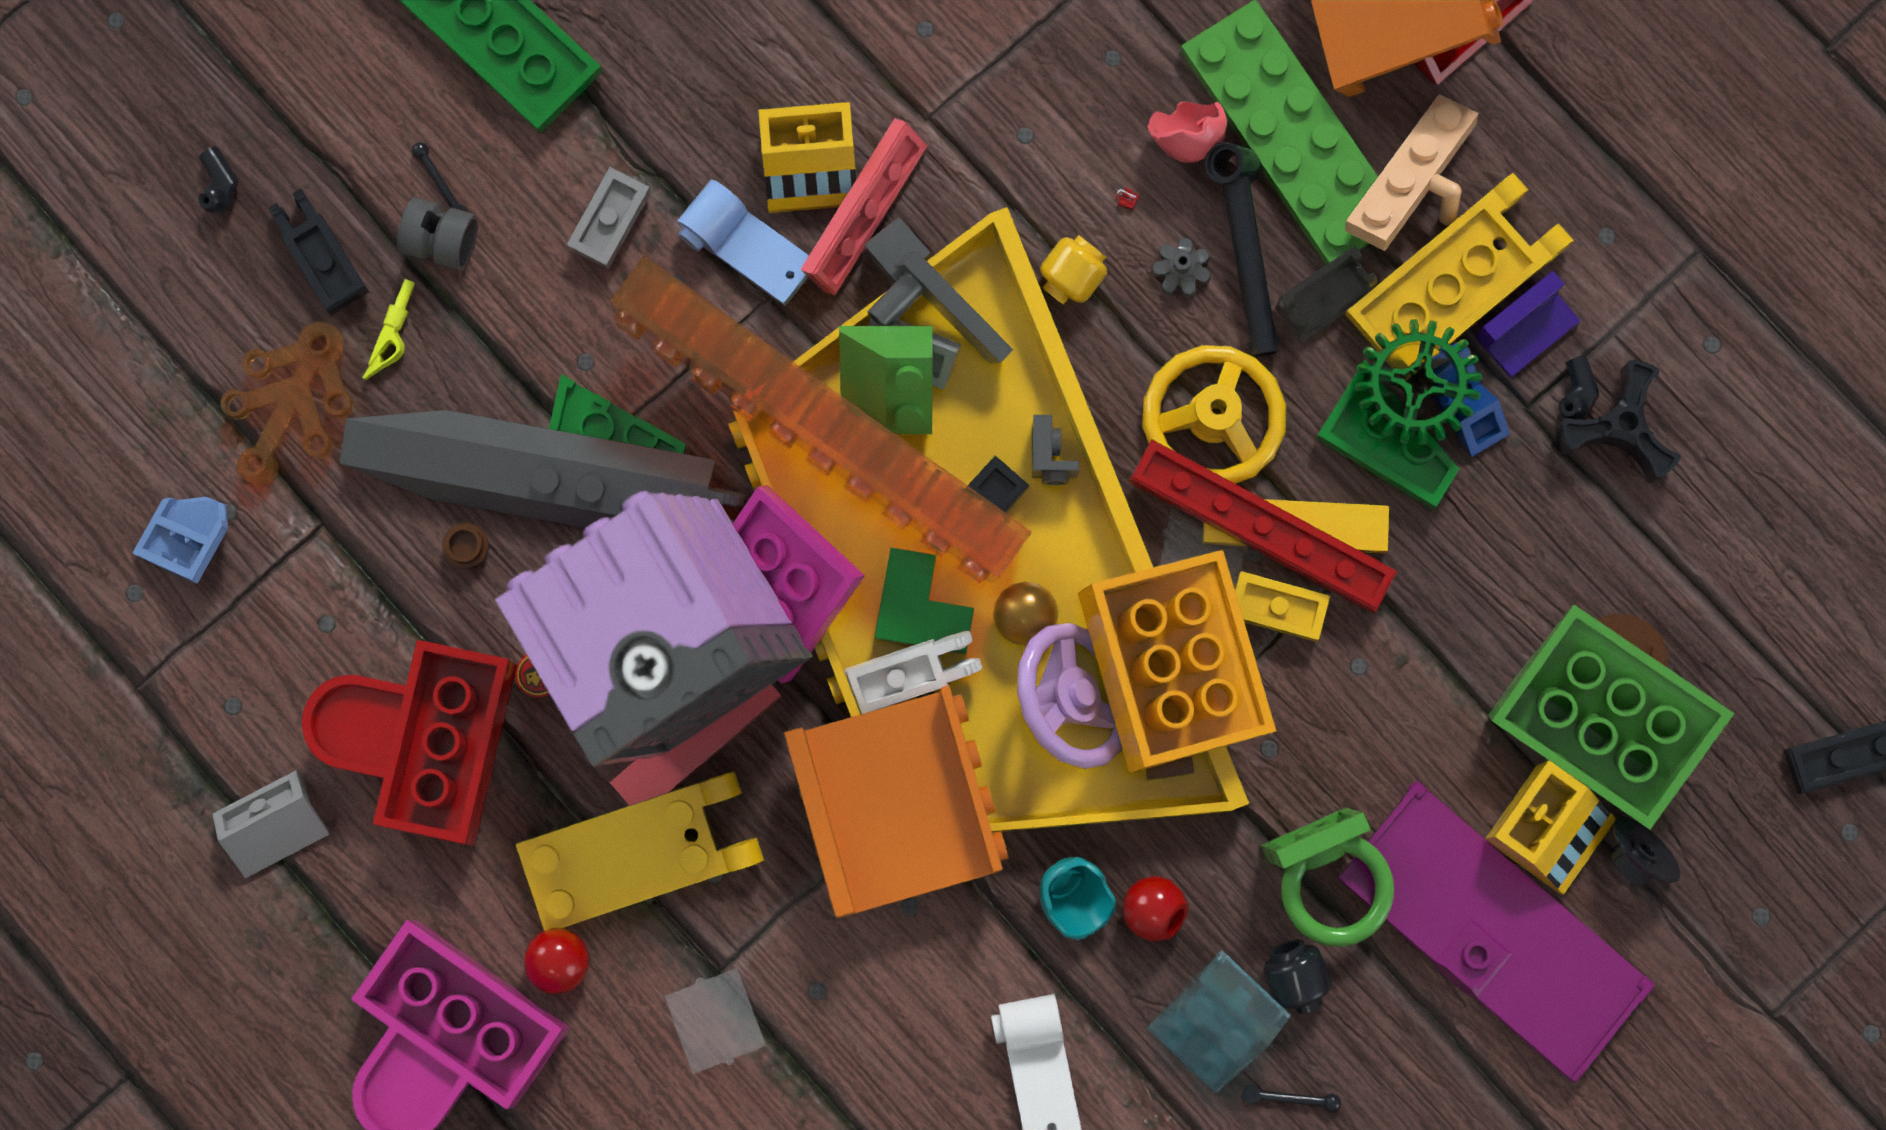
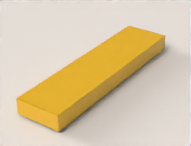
[1202,499,1389,554]

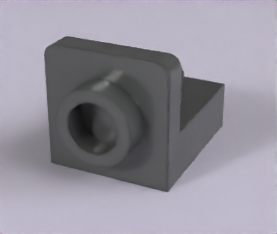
[1032,415,1079,485]

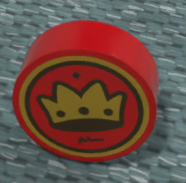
[515,655,551,699]

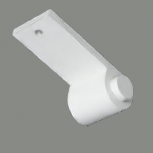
[991,994,1081,1130]

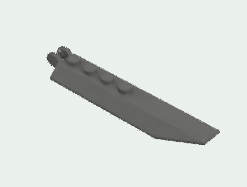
[340,410,745,528]

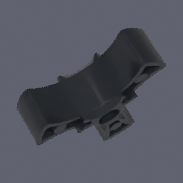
[1556,360,1681,483]

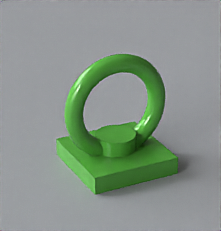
[1261,808,1394,947]

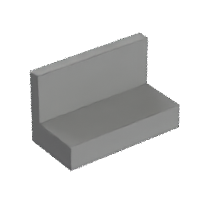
[213,770,329,878]

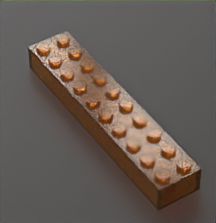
[610,255,1032,584]

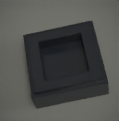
[965,455,1030,521]

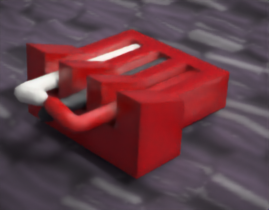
[1115,187,1139,210]

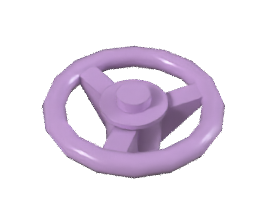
[1017,623,1123,769]

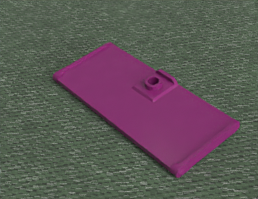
[1336,780,1655,1083]

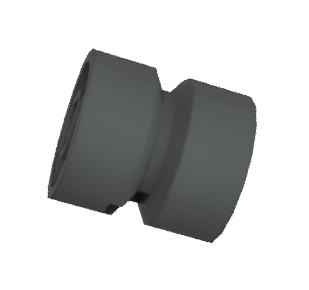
[397,197,479,271]

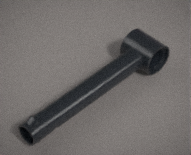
[1205,142,1281,357]

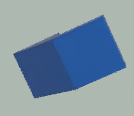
[1421,343,1510,457]

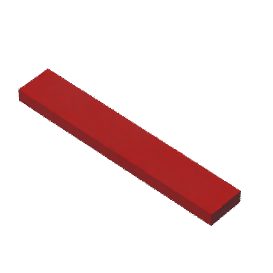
[1129,439,1397,614]

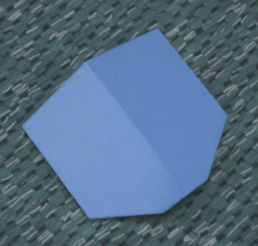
[132,497,228,584]

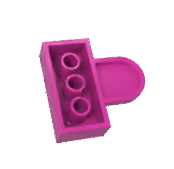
[351,920,570,1130]

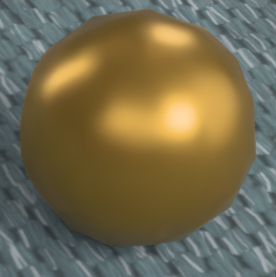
[993,581,1059,646]

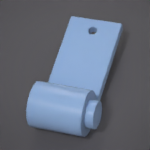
[677,180,809,306]

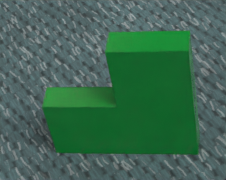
[875,547,974,655]

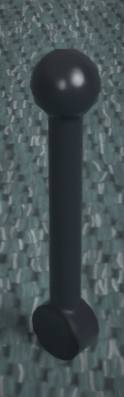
[411,142,469,212]
[1242,1085,1341,1112]

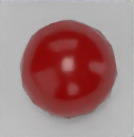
[1123,876,1188,942]
[524,928,589,994]

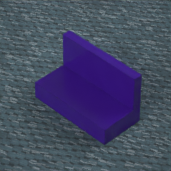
[1475,271,1581,378]

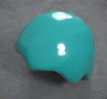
[1038,857,1116,940]

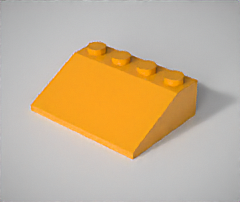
[1078,550,1276,773]

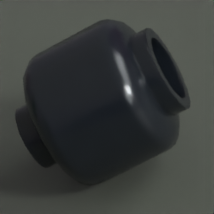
[1263,939,1332,1014]

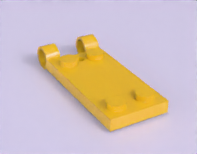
[1345,173,1574,382]
[516,771,764,931]

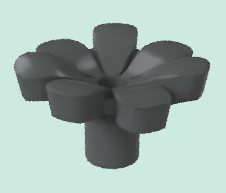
[1152,238,1211,297]

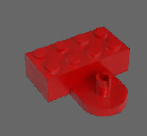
[302,640,517,847]

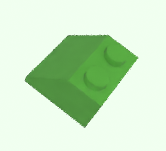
[839,326,933,434]

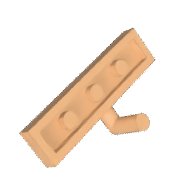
[1345,94,1479,251]

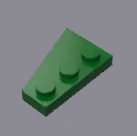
[1315,359,1459,510]
[549,374,687,454]

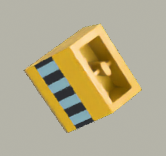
[759,102,857,213]
[1485,760,1616,895]

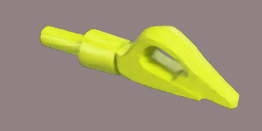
[362,279,415,380]

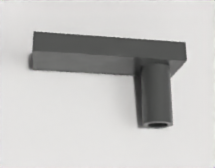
[867,251,1013,363]

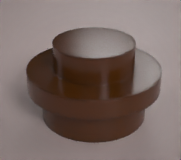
[442,523,489,569]

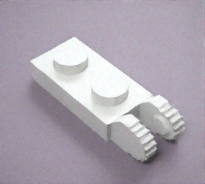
[844,631,982,715]

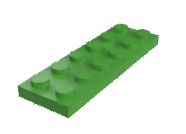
[1180,0,1378,270]

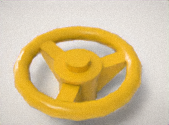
[1142,345,1286,484]

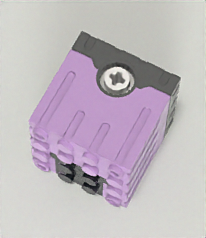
[495,491,813,767]

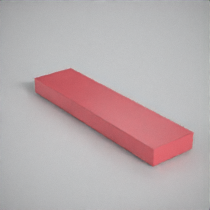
[800,118,928,296]
[609,684,782,805]

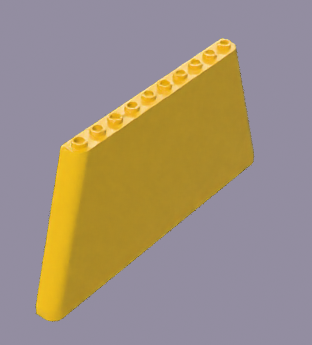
[728,207,1249,832]

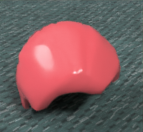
[1147,101,1227,163]

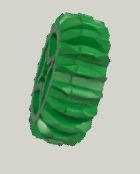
[1355,319,1482,445]

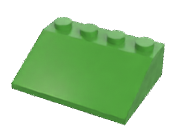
[1489,604,1735,829]

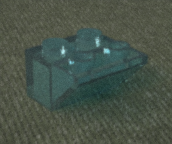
[1147,950,1291,1093]

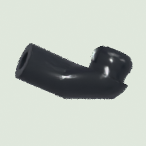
[198,146,238,214]
[1558,355,1599,420]

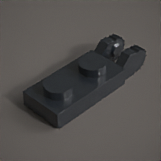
[268,188,369,315]

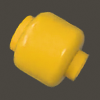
[1040,235,1107,305]

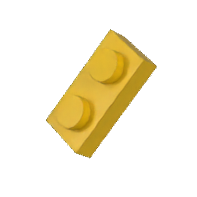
[1235,571,1330,642]

